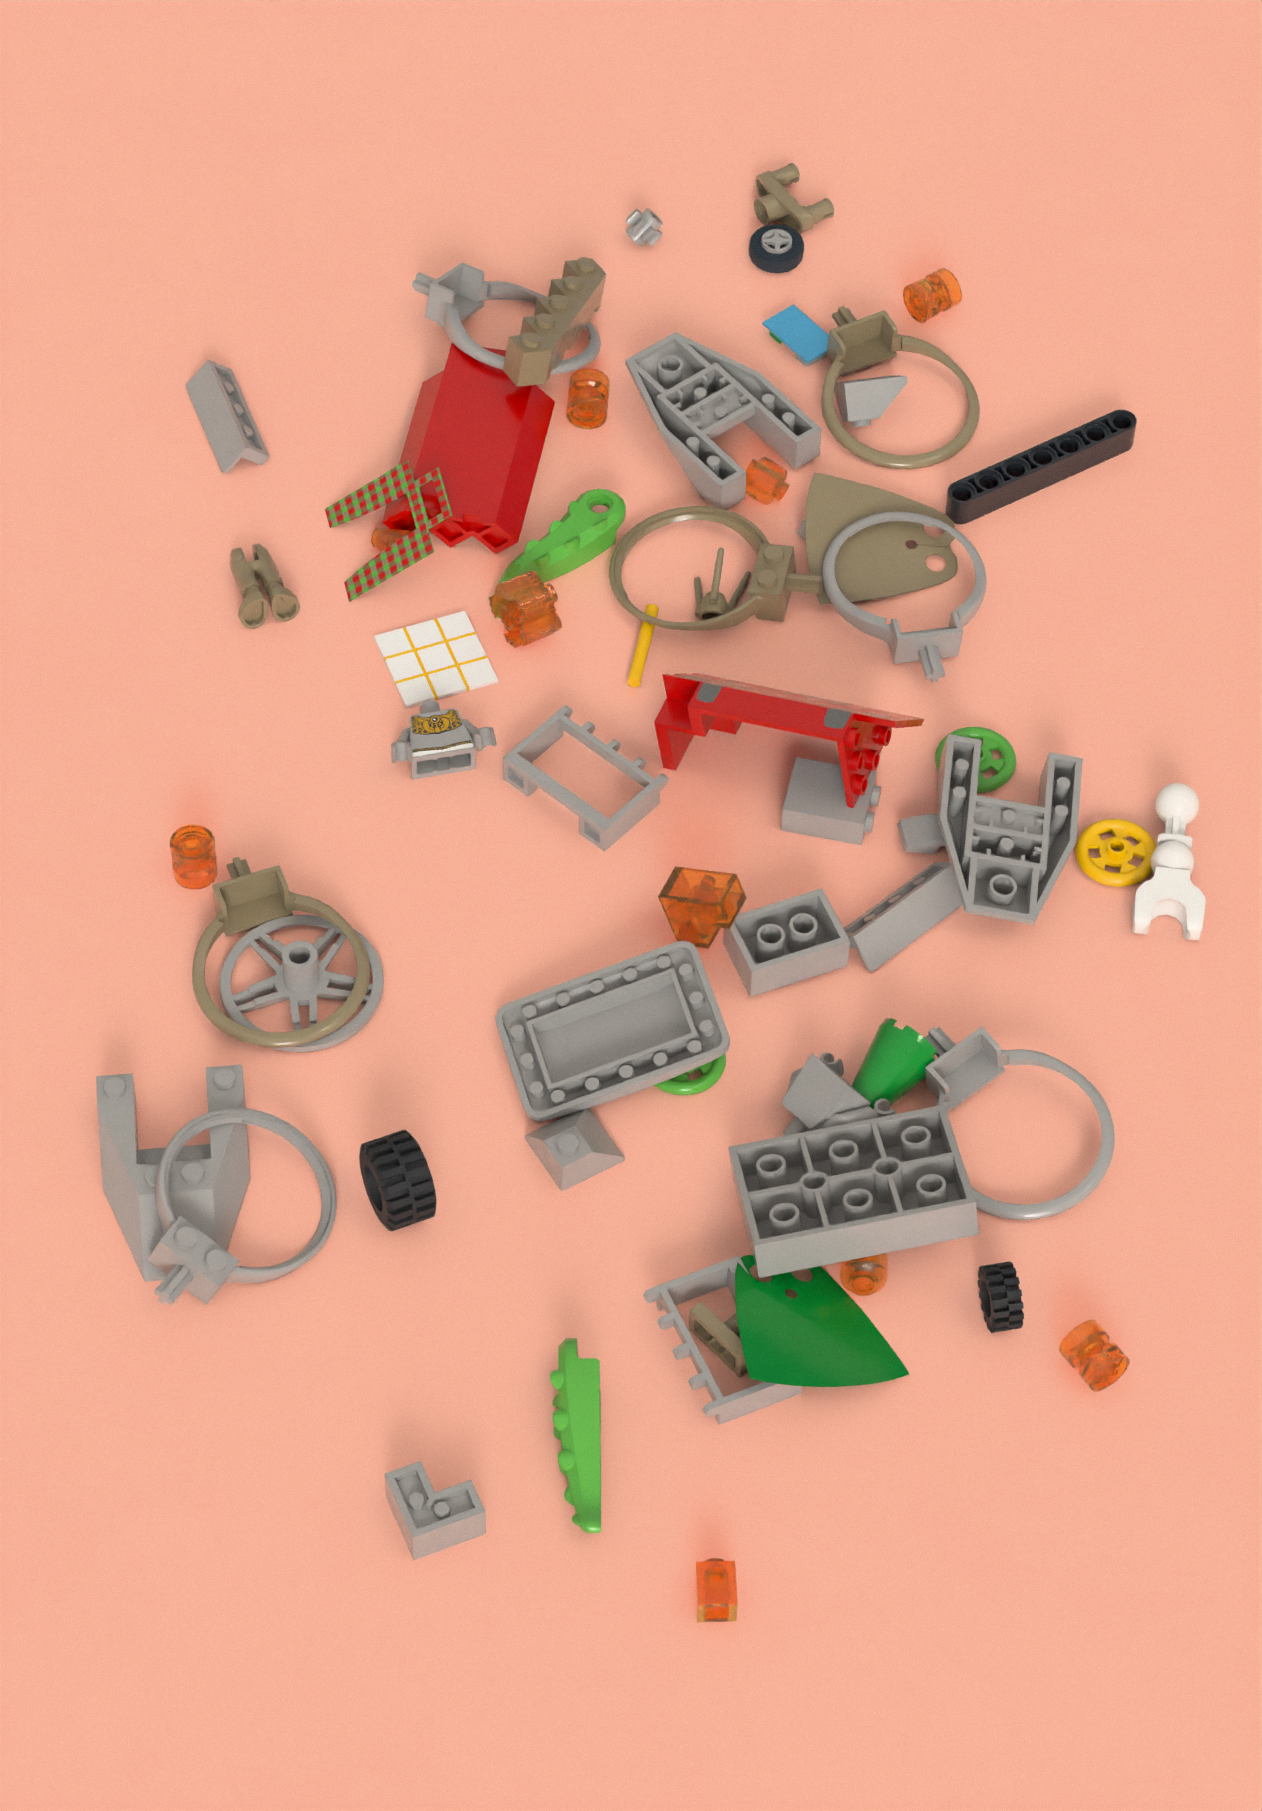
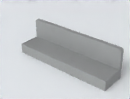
[186,360,270,474]
[844,862,962,971]

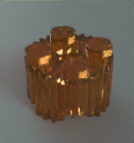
[489,570,562,648]

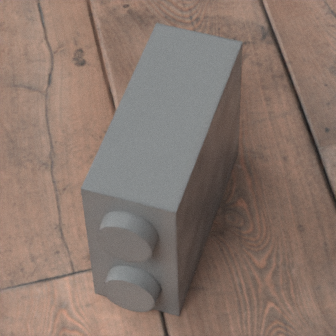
[781,757,881,845]

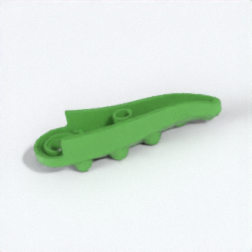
[493,488,626,618]
[550,1338,601,1534]

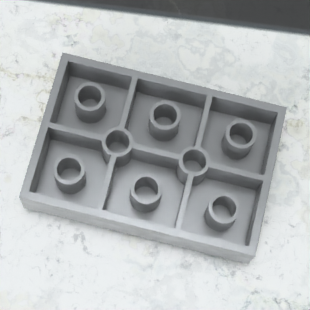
[728,1105,979,1278]

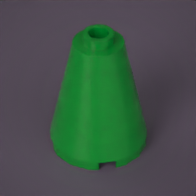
[851,1018,937,1109]

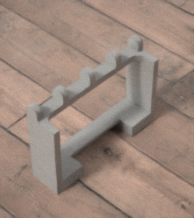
[503,705,669,852]
[643,1256,802,1425]

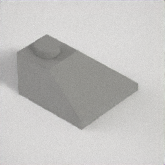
[834,375,908,427]
[525,1108,625,1192]

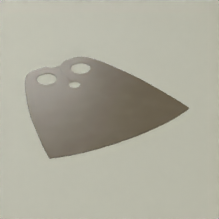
[805,472,958,605]

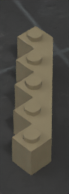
[503,257,606,387]

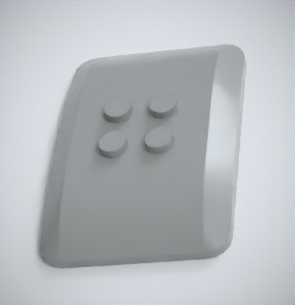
[495,941,730,1121]

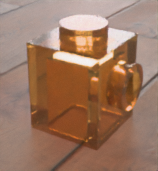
[695,1558,738,1623]

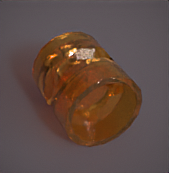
[903,268,962,323]
[566,368,610,430]
[170,824,218,890]
[1059,1319,1130,1392]

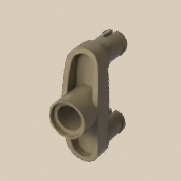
[754,163,834,234]

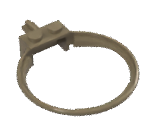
[821,306,980,469]
[609,506,823,631]
[192,857,370,1048]

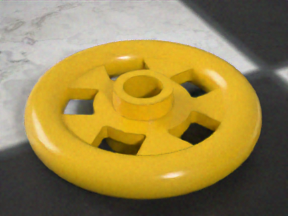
[1075,818,1156,887]

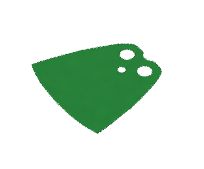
[735,1255,909,1387]

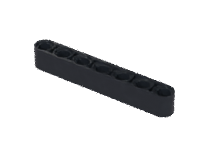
[945,409,1137,524]

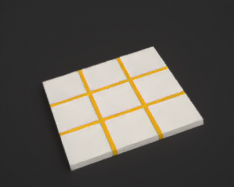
[374,611,498,709]

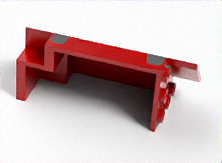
[654,673,924,808]

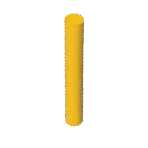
[627,604,659,687]

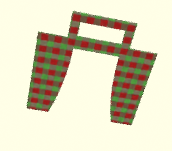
[325,460,453,602]

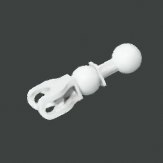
[1132,783,1206,941]

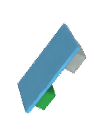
[762,304,829,367]

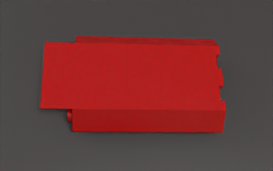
[382,343,555,554]

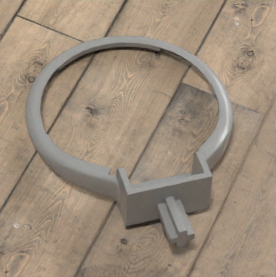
[412,262,601,375]
[822,511,987,682]
[924,1027,1115,1220]
[147,1108,337,1305]

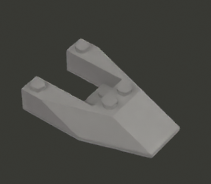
[625,332,822,510]
[937,734,1083,925]
[96,1065,250,1282]

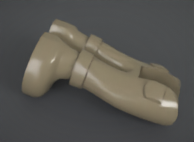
[230,543,300,629]

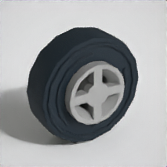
[749,224,804,273]

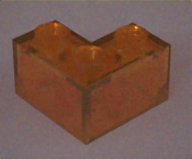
[658,866,747,949]

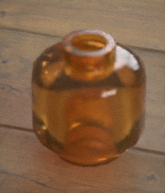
[745,457,790,505]
[839,1253,889,1296]

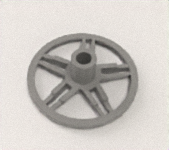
[220,915,384,1052]

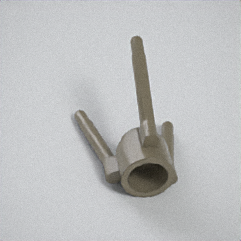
[694,548,752,621]

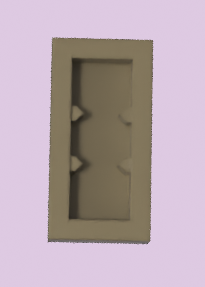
[689,1302,748,1378]

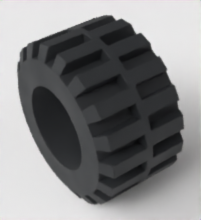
[359,1130,437,1232]

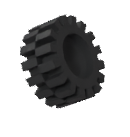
[978,1261,1024,1333]

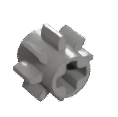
[625,208,663,246]

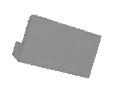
[384,1461,486,1560]

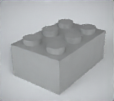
[723,888,850,997]

